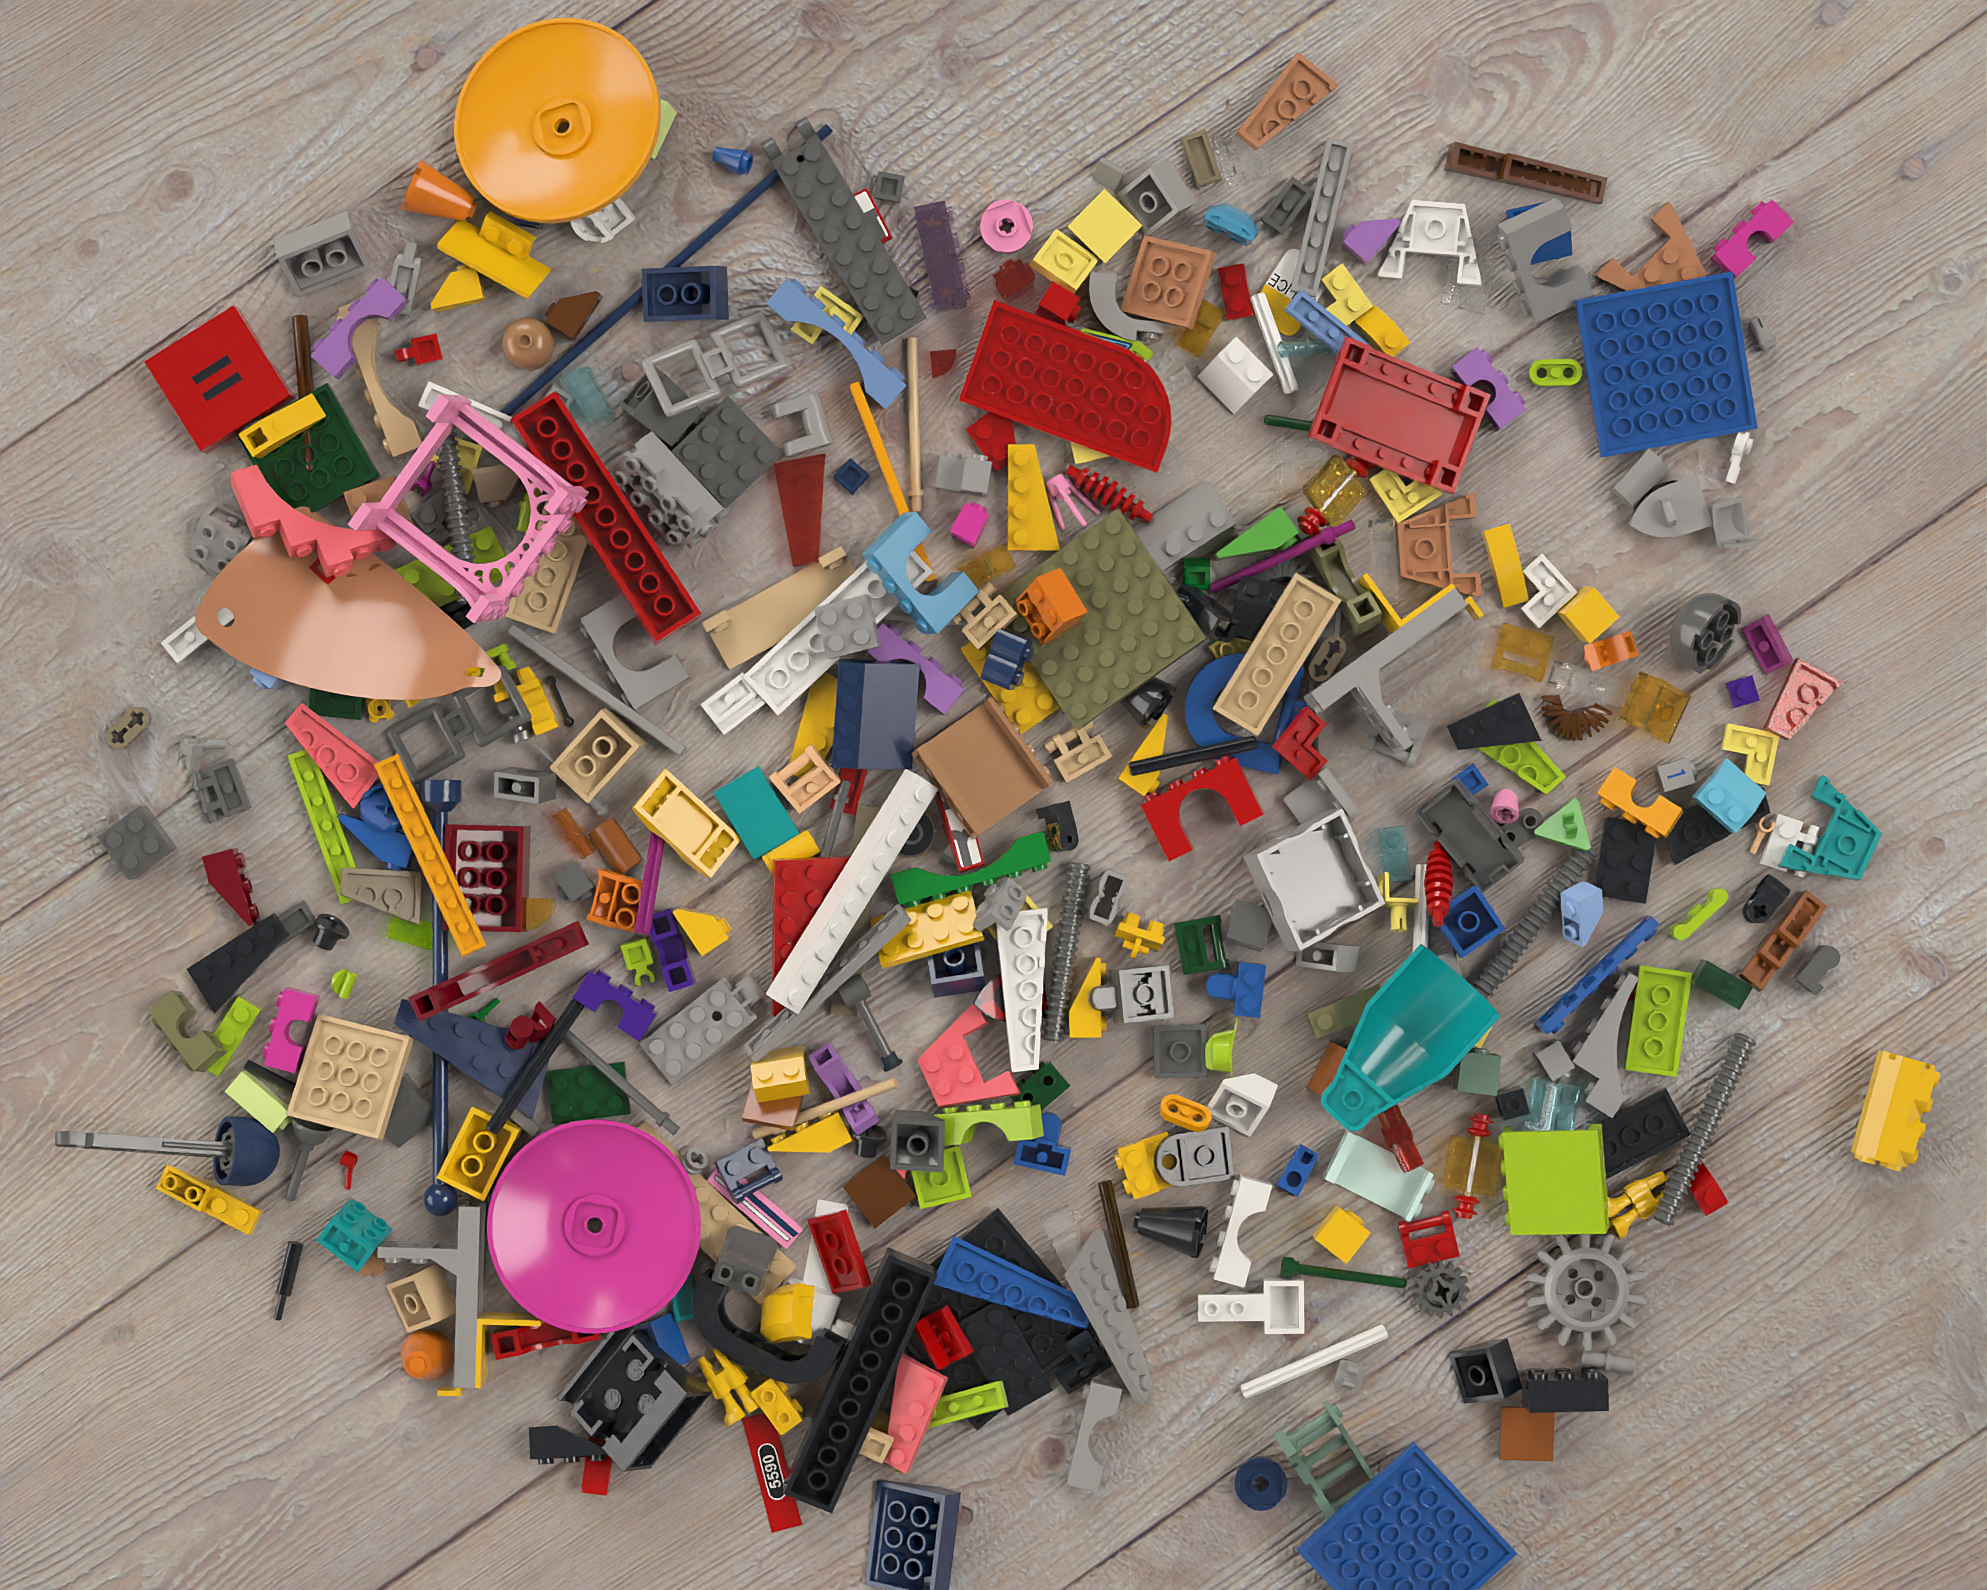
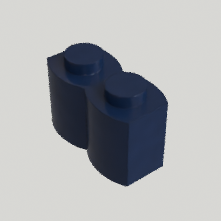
[980,629,1034,690]

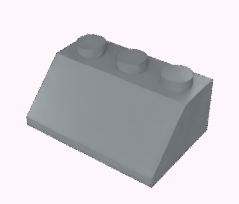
[273,211,371,297]

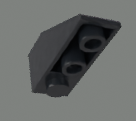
[529,1426,608,1465]

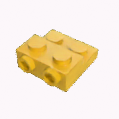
[1114,1131,1174,1200]

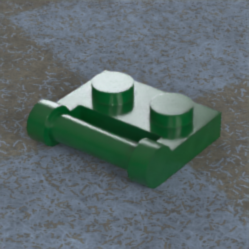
[1174,914,1230,975]

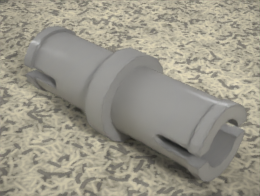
[1580,1349,1636,1376]

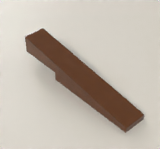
[1444,142,1608,204]

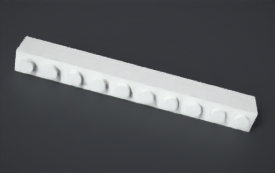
[766,769,939,1014]

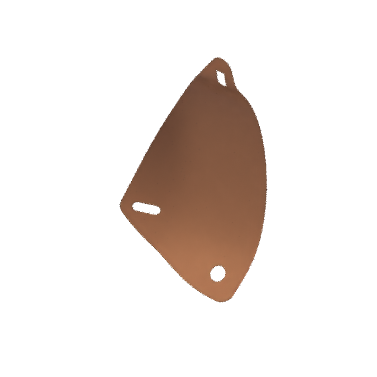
[195,507,501,700]

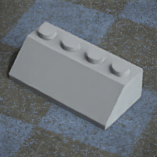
[1133,481,1236,571]

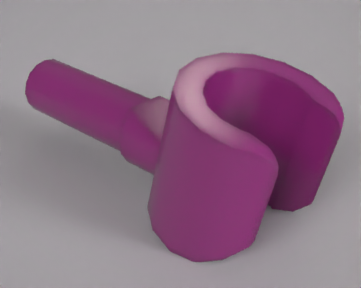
[411,461,437,497]

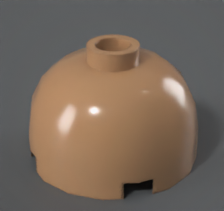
[502,317,555,371]

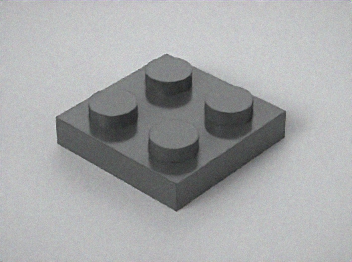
[1153,1024,1208,1079]

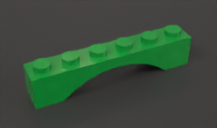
[891,831,1052,908]

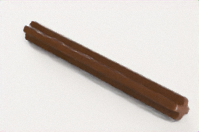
[292,315,314,471]

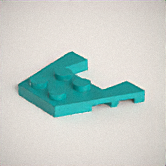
[1778,775,1882,881]

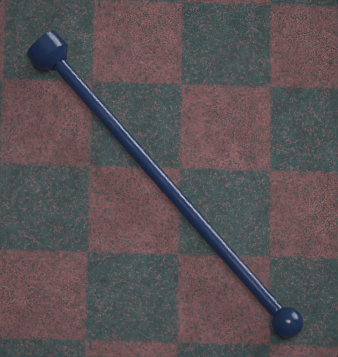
[419,780,462,1216]

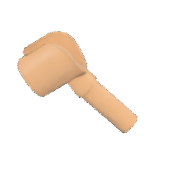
[1750,817,1775,854]

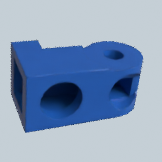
[1274,1144,1319,1197]

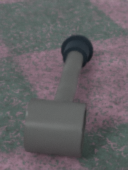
[838,973,903,1072]

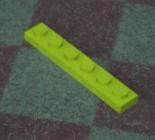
[288,749,358,905]

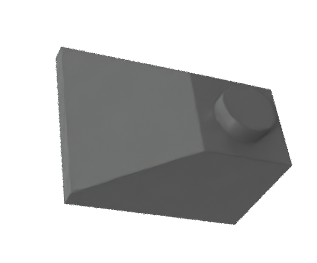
[890,1110,945,1172]

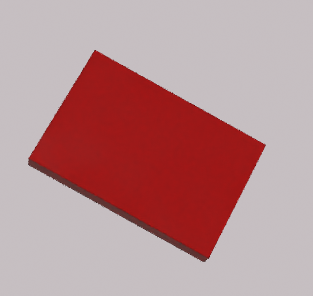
[807,1209,872,1294]

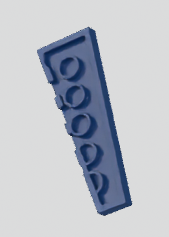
[1533,916,1659,1035]
[933,1236,1089,1329]

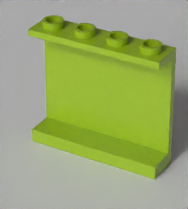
[1499,1124,1610,1235]

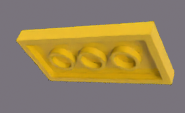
[960,626,1061,735]
[870,890,984,969]

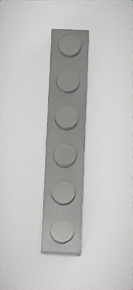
[1290,137,1353,298]

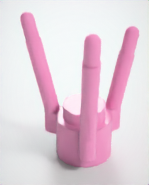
[1045,474,1100,530]

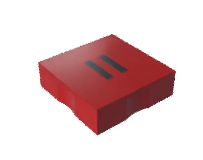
[144,305,296,454]

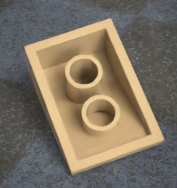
[549,707,646,803]

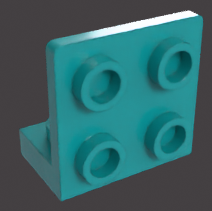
[316,1198,393,1272]

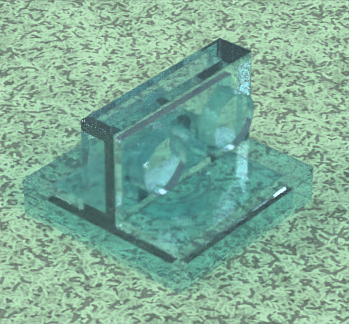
[1524,1078,1581,1131]

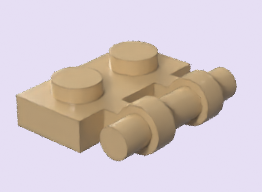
[952,582,1019,650]
[1044,721,1112,783]

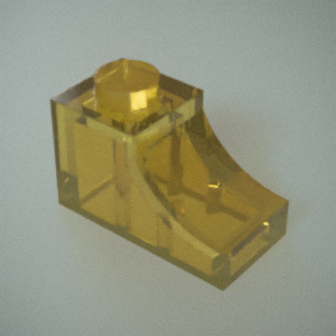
[958,543,1017,588]

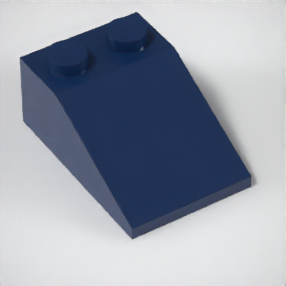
[642,266,729,322]
[927,942,985,998]

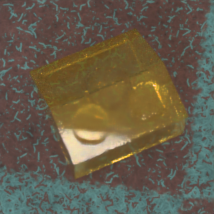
[1618,671,1691,744]

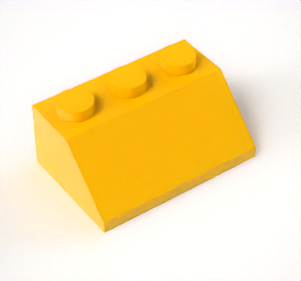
[437,1106,523,1201]

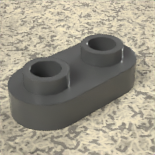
[1498,808,1543,848]

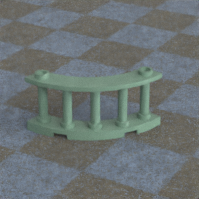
[1273,1400,1378,1520]

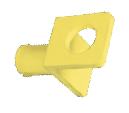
[1377,872,1419,932]

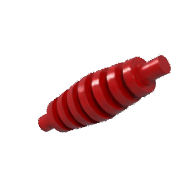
[1065,465,1154,523]
[1424,841,1453,927]

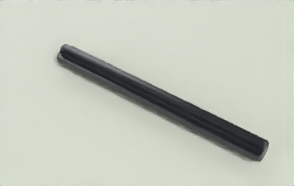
[486,998,585,1135]

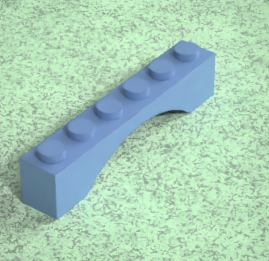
[766,278,906,409]

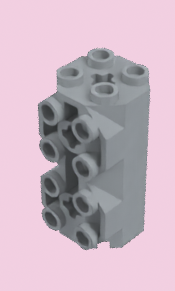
[612,431,729,549]

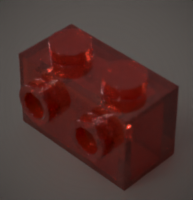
[993,259,1035,304]

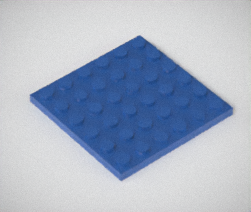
[1575,271,1758,457]
[1296,1441,1517,1590]

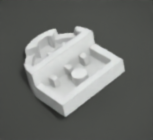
[570,198,635,243]

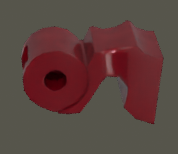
[505,1001,556,1050]

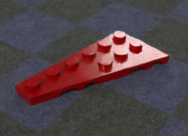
[772,856,851,1017]

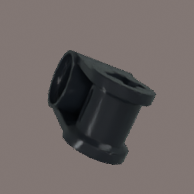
[1742,873,1791,923]

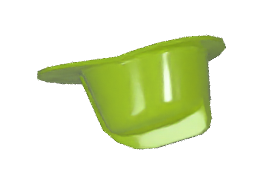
[1205,1016,1238,1078]

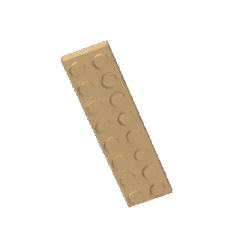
[638,1121,797,1305]

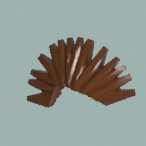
[1541,694,1613,741]

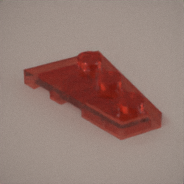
[1763,658,1844,740]

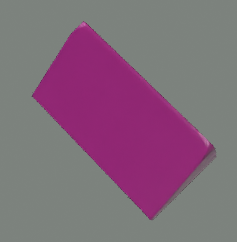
[1741,614,1793,675]

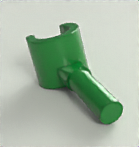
[467,998,500,1022]

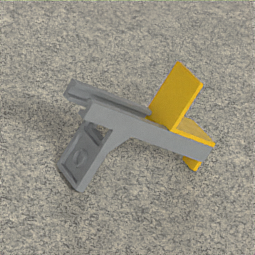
[1303,573,1484,754]
[377,1201,544,1396]

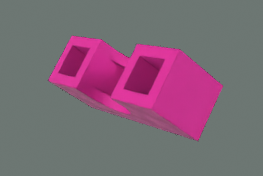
[1711,199,1794,279]
[950,501,989,548]
[262,987,320,1073]

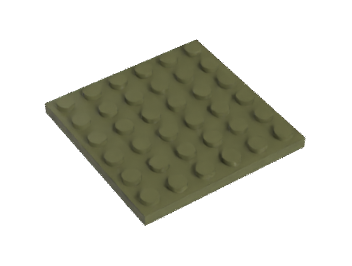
[992,509,1207,730]

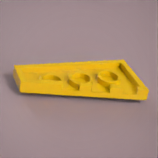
[1008,444,1060,551]
[790,672,837,778]

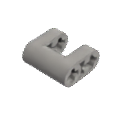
[771,392,834,458]

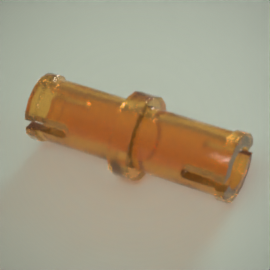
[552,807,596,860]

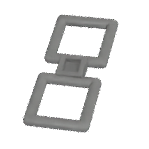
[641,312,789,417]

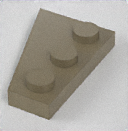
[340,868,422,926]

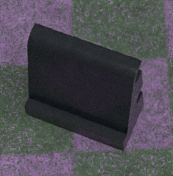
[557,1325,713,1472]

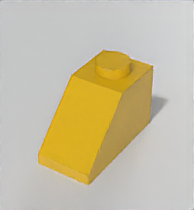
[430,265,486,313]
[1354,305,1411,357]

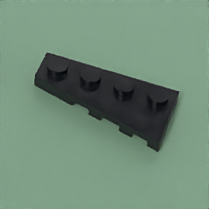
[1666,787,1771,865]

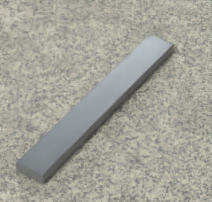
[508,624,687,755]
[744,904,912,1063]

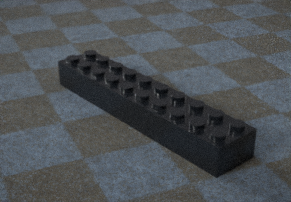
[783,1247,938,1513]

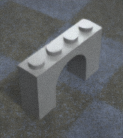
[1497,197,1594,323]
[580,595,691,710]

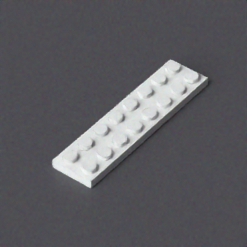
[743,550,933,715]

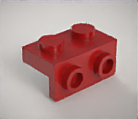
[914,1305,974,1370]

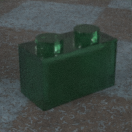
[1691,959,1753,1010]

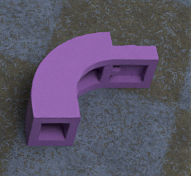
[808,1042,880,1135]

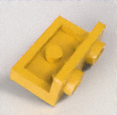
[751,1377,805,1435]

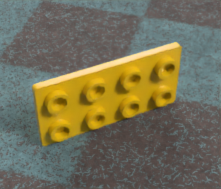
[437,211,551,299]

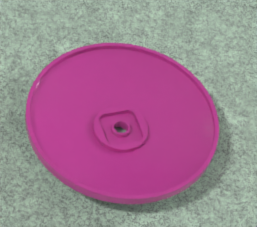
[487,1120,701,1333]

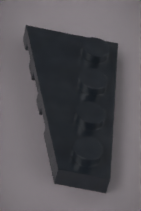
[187,913,289,1014]

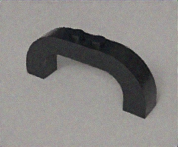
[693,1268,848,1384]

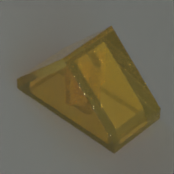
[1177,299,1226,358]

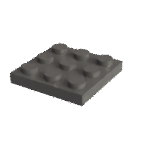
[671,396,783,508]

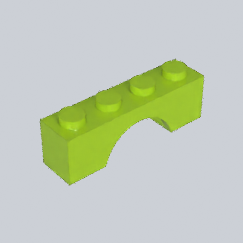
[933,1100,1044,1146]

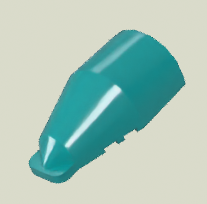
[1321,944,1501,1131]

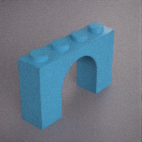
[861,511,979,634]

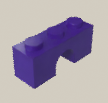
[650,908,697,992]
[573,969,658,1041]

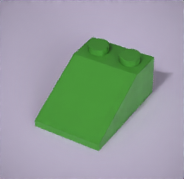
[1213,507,1299,561]

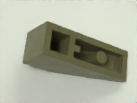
[1305,984,1381,1039]

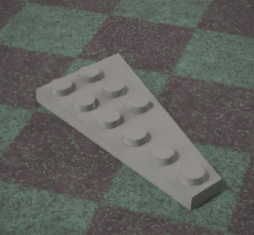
[1064,1229,1154,1404]

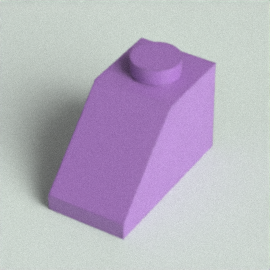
[1341,219,1402,266]

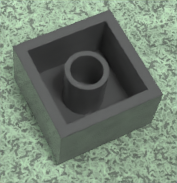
[97,806,177,880]

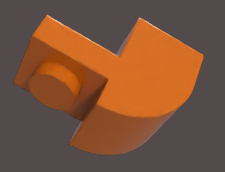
[1583,631,1639,671]

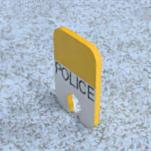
[1253,249,1330,336]

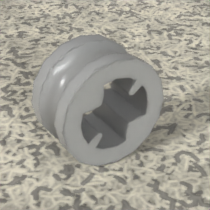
[681,1148,708,1175]

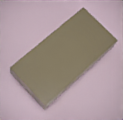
[1180,129,1222,189]

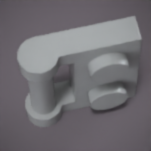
[1363,709,1430,768]

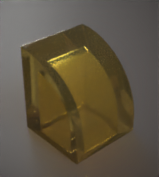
[526,898,556,930]

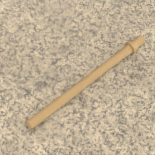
[906,338,924,512]

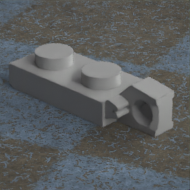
[390,241,422,317]

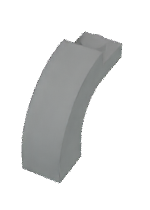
[1089,272,1164,341]

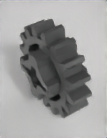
[1411,1260,1470,1319]

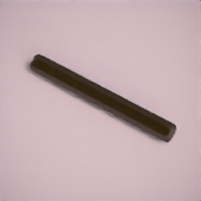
[1098,1180,1139,1309]

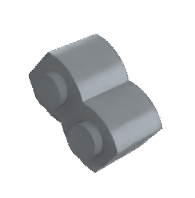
[1089,869,1127,925]

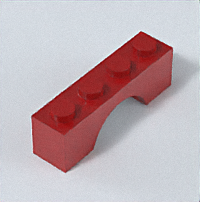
[491,1322,603,1360]

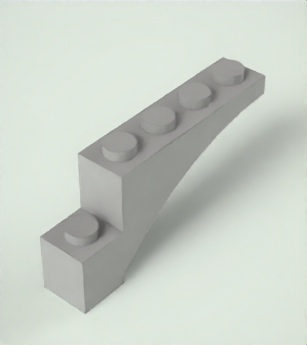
[1570,971,1639,1118]

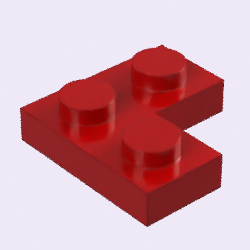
[1272,706,1328,781]

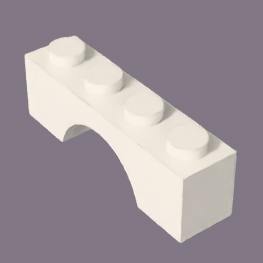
[1209,1175,1272,1287]

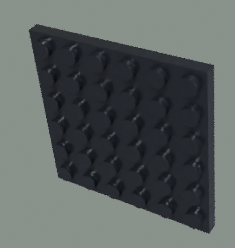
[907,1207,1096,1431]

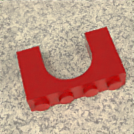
[1141,756,1265,862]

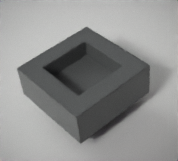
[874,171,905,203]

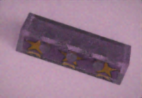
[914,200,971,314]

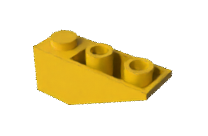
[239,394,326,458]
[1069,957,1106,1038]
[767,1110,853,1153]

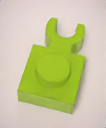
[620,937,656,987]

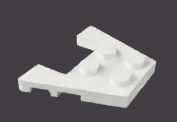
[1378,200,1482,287]

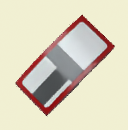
[854,188,893,244]

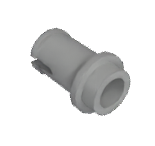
[1747,316,1777,352]

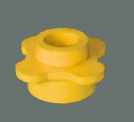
[365,698,394,723]

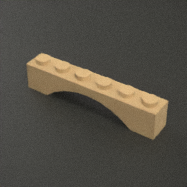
[337,303,424,459]

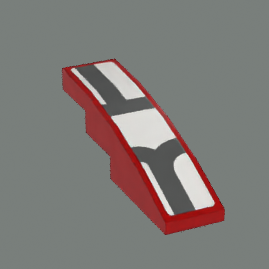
[931,782,985,873]

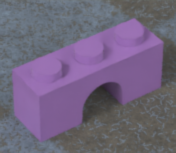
[1449,347,1526,431]

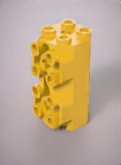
[1851,1050,1940,1172]

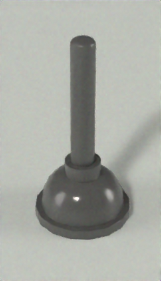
[285,1117,334,1201]

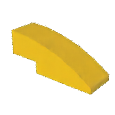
[1482,523,1529,608]

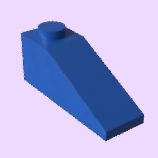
[338,814,414,871]

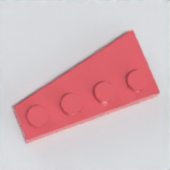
[284,702,379,809]
[883,1354,948,1474]

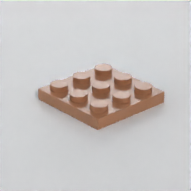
[1121,235,1216,330]

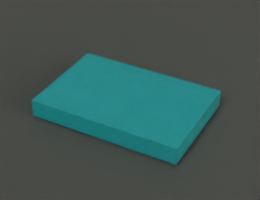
[713,765,800,860]

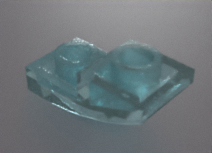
[1378,825,1412,884]

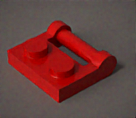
[1397,1210,1460,1269]

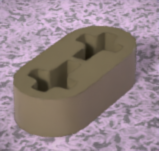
[1307,636,1346,682]
[106,707,152,749]

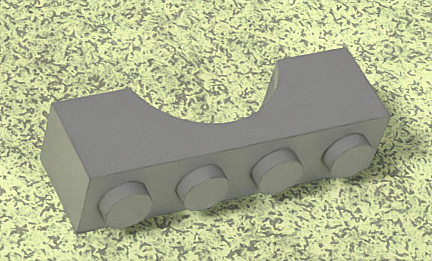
[1062,1379,1122,1492]

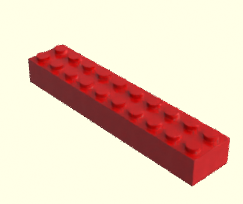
[510,391,701,646]

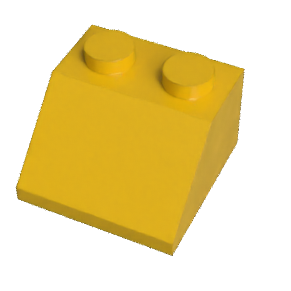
[673,907,733,956]
[750,1045,810,1103]

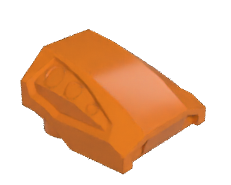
[586,869,643,933]

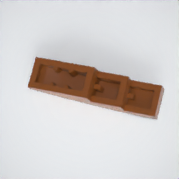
[1738,890,1827,992]

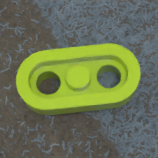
[1528,359,1582,387]

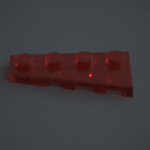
[773,454,826,567]

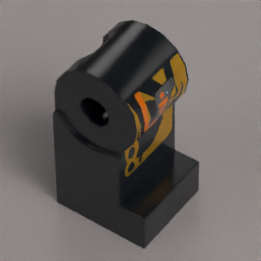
[1036,801,1079,853]

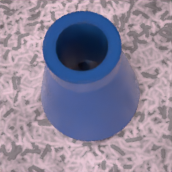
[712,146,753,175]

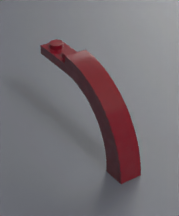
[408,920,589,1022]

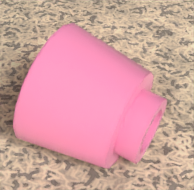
[1489,789,1519,824]

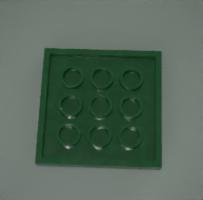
[237,383,380,513]

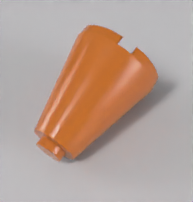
[400,160,477,221]
[400,1329,453,1382]

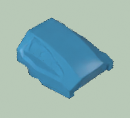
[1203,203,1258,246]

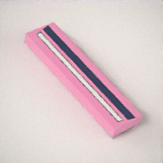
[706,1169,804,1249]

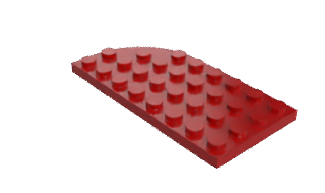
[959,300,1172,473]

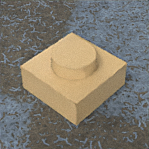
[859,1427,894,1463]

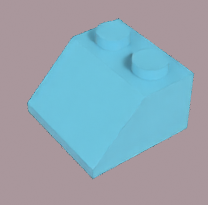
[1691,758,1766,833]

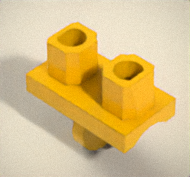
[1114,912,1165,959]

